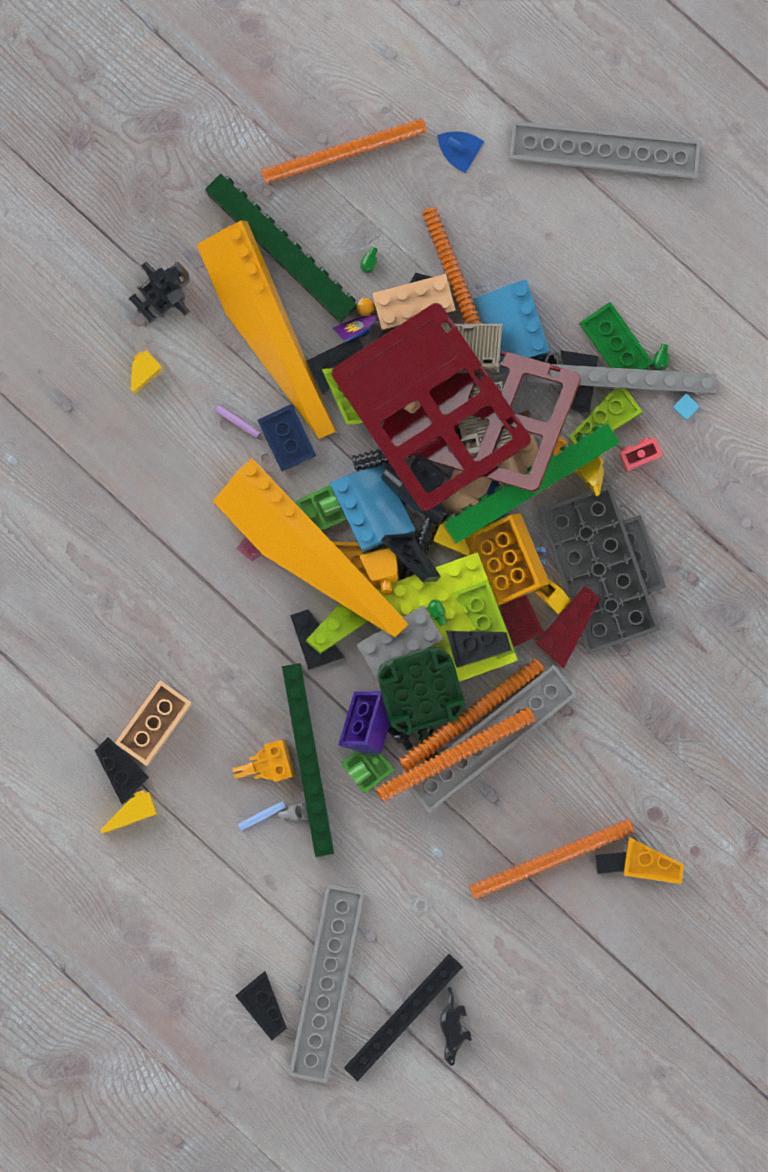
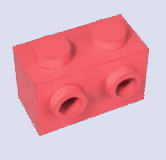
[618,437,663,472]

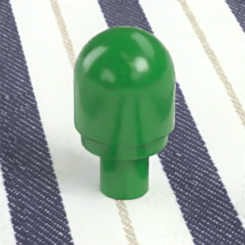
[360,246,378,273]
[653,343,670,371]
[428,600,447,626]

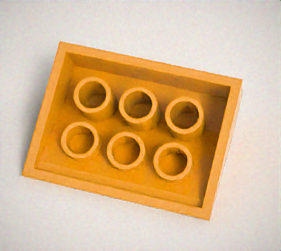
[465,513,550,606]

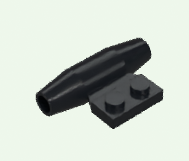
[381,454,450,525]

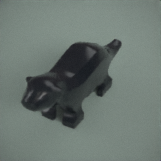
[440,987,472,1066]

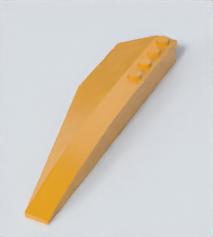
[196,221,337,439]
[213,458,409,638]

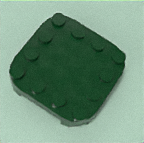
[378,647,465,735]

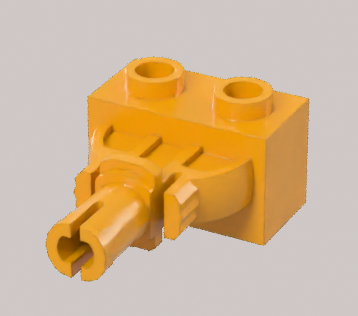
[232,739,297,782]

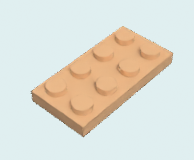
[372,274,456,331]

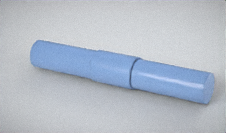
[238,801,286,831]

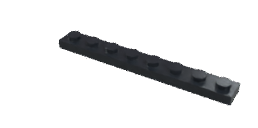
[344,954,463,1082]

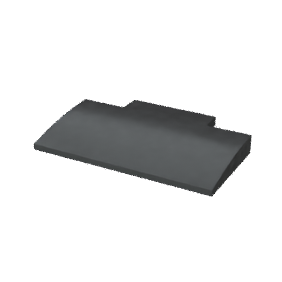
[538,485,666,654]

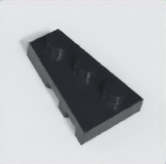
[381,533,441,583]

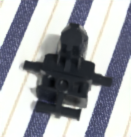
[128,262,190,324]

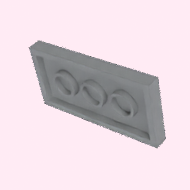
[357,605,443,678]

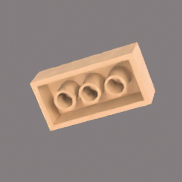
[115,680,193,766]

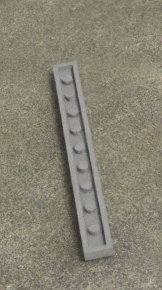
[526,364,717,394]

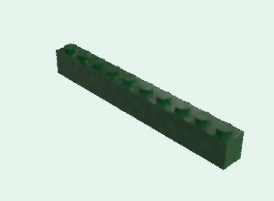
[205,173,356,324]
[282,663,335,857]

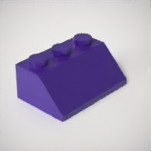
[338,691,390,754]

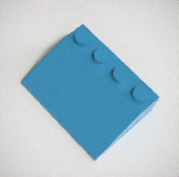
[472,279,550,370]
[330,465,416,554]

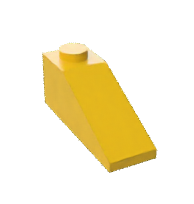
[101,790,158,834]

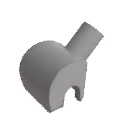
[278,802,308,821]

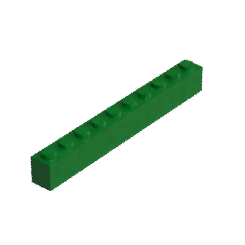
[443,423,620,544]

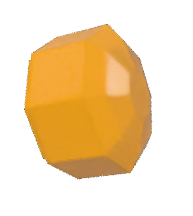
[357,298,375,317]

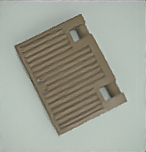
[441,324,503,373]
[459,381,513,456]

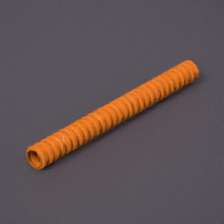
[261,118,427,185]
[421,207,482,330]
[399,658,544,772]
[376,707,535,802]
[469,818,635,900]

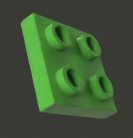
[295,485,346,531]
[341,751,395,794]

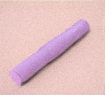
[215,405,260,438]

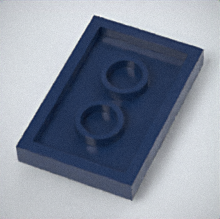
[257,404,316,472]

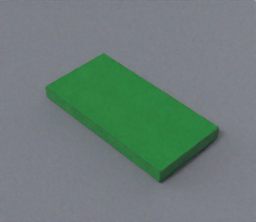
[579,302,654,370]

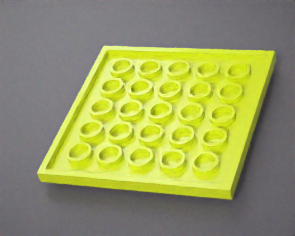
[377,552,518,682]

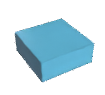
[673,393,700,421]

